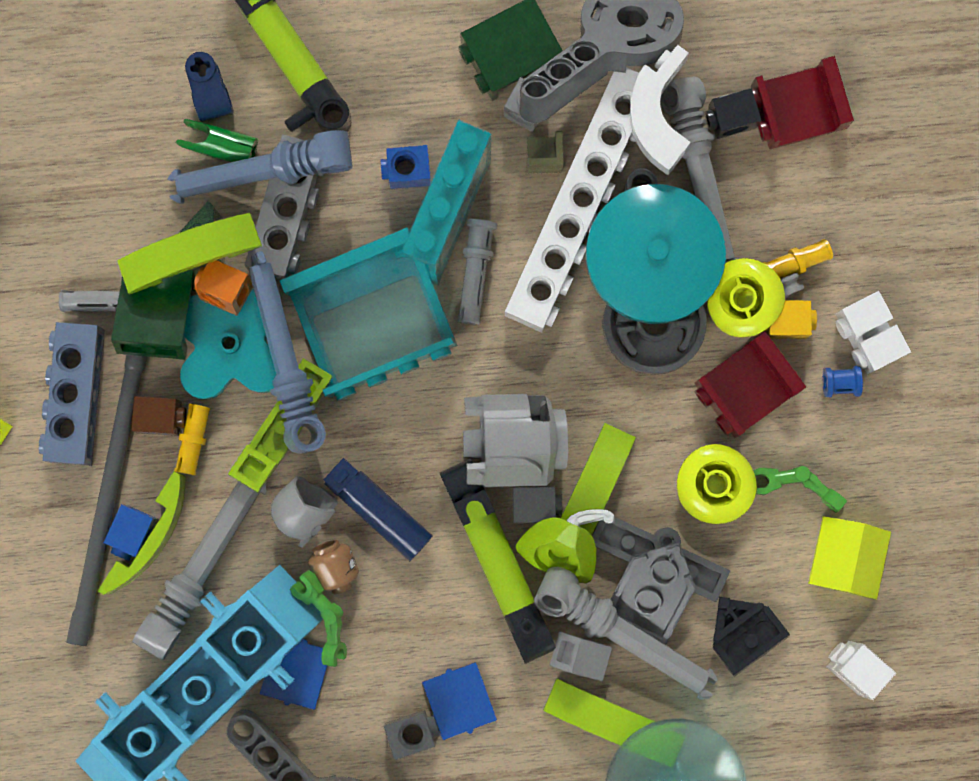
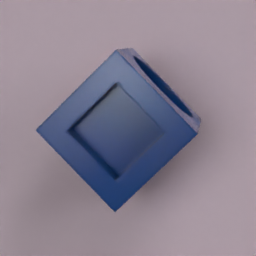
[381,145,431,189]
[104,504,159,561]

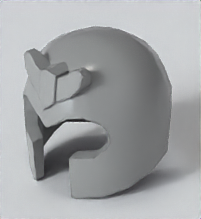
[271,476,338,548]

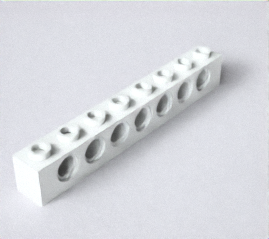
[504,67,639,333]

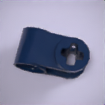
[185,51,234,122]

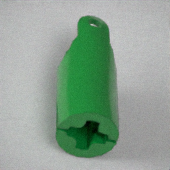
[176,119,258,162]

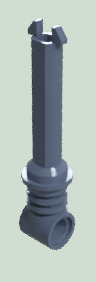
[168,130,353,204]
[249,251,326,454]

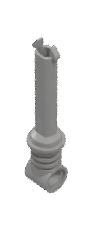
[660,76,739,262]
[132,481,267,661]
[534,567,718,700]

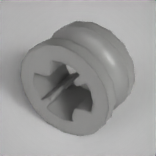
[781,273,805,298]

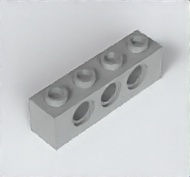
[245,134,324,280]

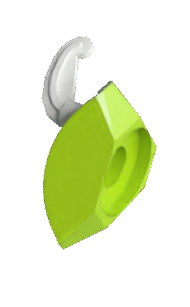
[515,509,614,584]

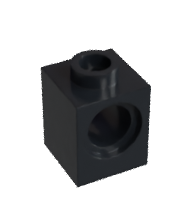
[705,88,761,139]

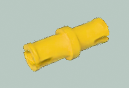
[763,239,833,279]
[174,403,211,476]

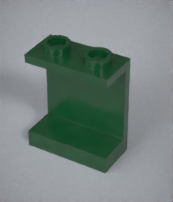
[458,0,563,101]
[111,270,196,360]

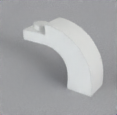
[630,45,691,175]

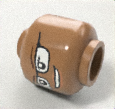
[308,540,359,594]

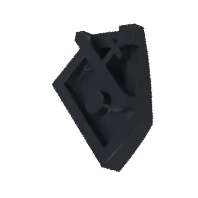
[713,597,790,677]

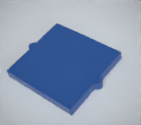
[260,639,328,710]
[422,662,497,740]

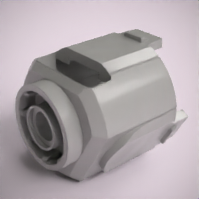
[463,394,568,487]

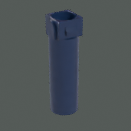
[323,458,433,562]

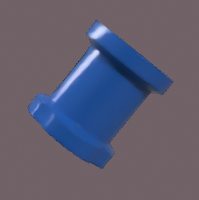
[822,366,863,397]

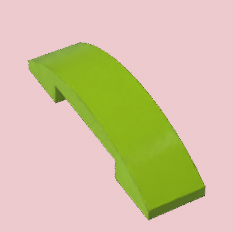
[117,213,262,294]
[228,358,333,493]
[560,423,636,535]
[98,471,186,595]
[543,678,685,766]

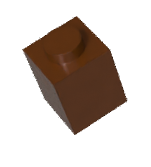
[131,396,186,436]

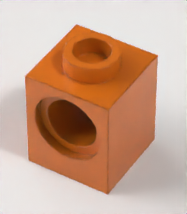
[194,260,253,316]

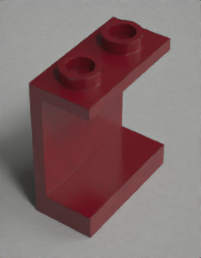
[751,56,854,150]
[694,331,806,438]

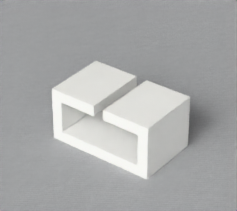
[835,291,911,374]
[826,641,896,700]

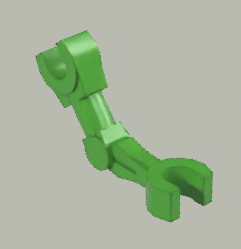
[754,466,847,513]
[290,570,347,667]

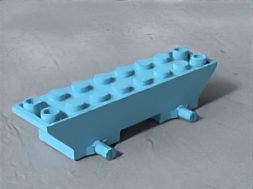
[75,565,323,781]

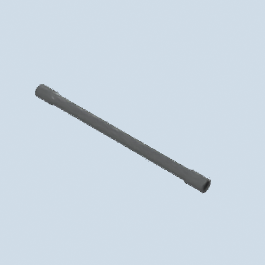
[66,355,147,646]

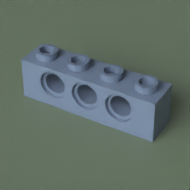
[39,322,105,466]

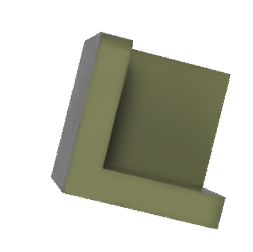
[527,131,563,173]

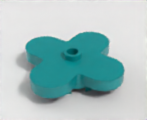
[180,289,276,400]

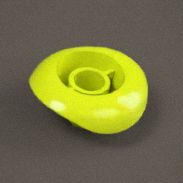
[707,258,785,337]
[677,444,757,524]

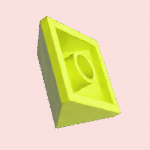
[808,516,891,600]

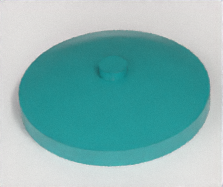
[586,184,726,324]

